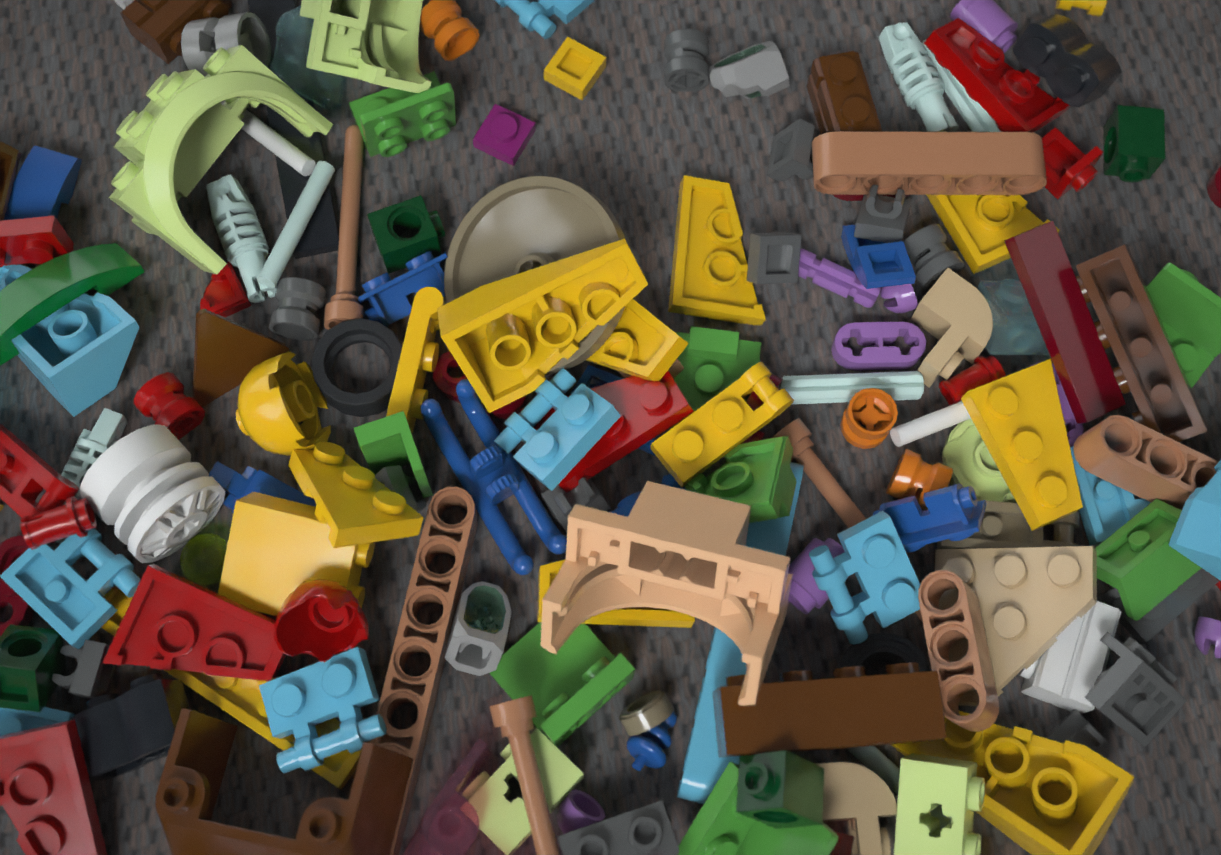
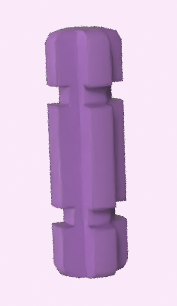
[798,249,881,308]

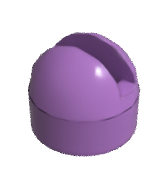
[880,284,918,313]
[1194,617,1221,659]
[557,790,605,834]

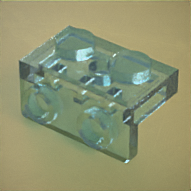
[270,6,345,110]
[977,279,1050,355]

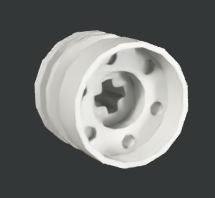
[80,424,225,563]

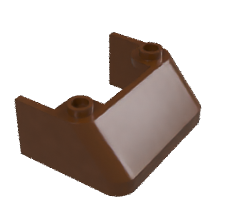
[155,708,413,855]

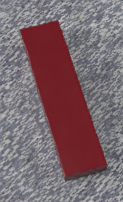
[1004,221,1126,424]

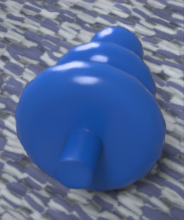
[626,711,677,771]

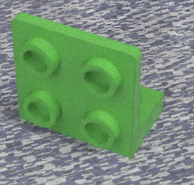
[349,71,456,157]
[1146,263,1221,389]
[489,622,635,748]
[678,761,838,855]

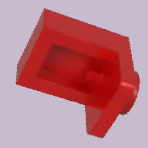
[1042,127,1104,200]

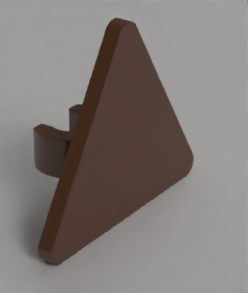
[193,309,289,407]

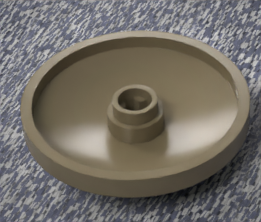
[444,176,625,375]

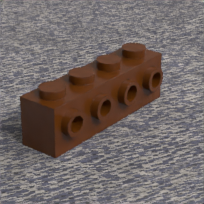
[1075,244,1207,442]
[712,662,947,758]

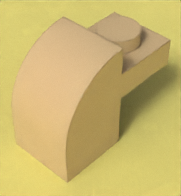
[911,268,993,388]
[815,762,897,855]

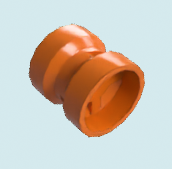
[419,0,479,61]
[840,388,898,449]
[886,449,953,511]

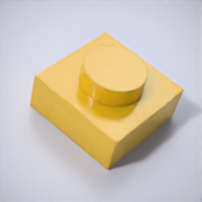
[544,37,606,101]

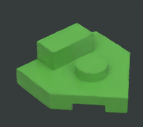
[674,326,761,411]
[684,436,797,523]

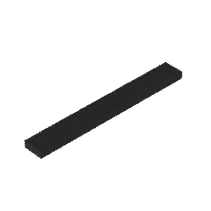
[247,0,339,259]

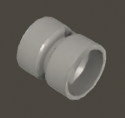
[181,12,271,77]

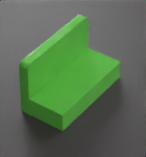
[354,411,433,498]
[1095,498,1201,621]

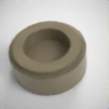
[619,690,674,736]

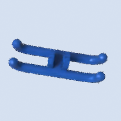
[421,379,567,575]

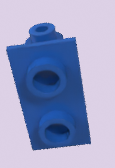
[358,251,447,327]
[873,483,987,553]

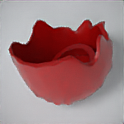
[274,579,369,662]

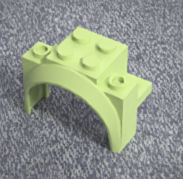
[300,0,432,93]
[109,45,333,275]

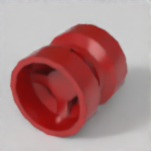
[134,372,205,440]

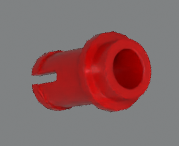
[939,355,1006,405]
[20,496,97,550]

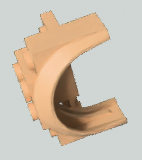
[541,481,793,706]

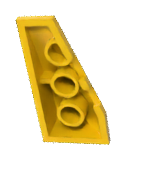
[437,239,648,413]
[890,711,1135,855]

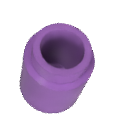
[950,0,1018,53]
[788,538,849,615]

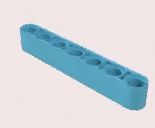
[677,462,804,804]

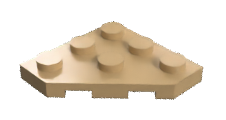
[935,546,1097,706]

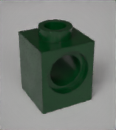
[1103,105,1166,183]
[367,195,446,274]
[0,624,66,713]
[736,750,824,829]

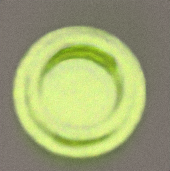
[180,533,228,585]

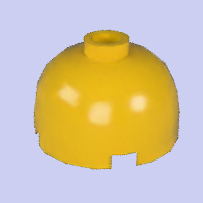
[236,352,331,456]

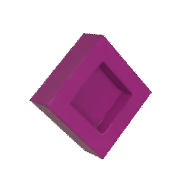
[473,104,536,166]

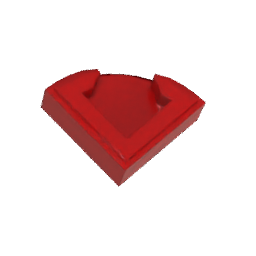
[200,261,251,318]

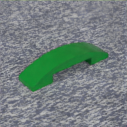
[0,243,144,366]

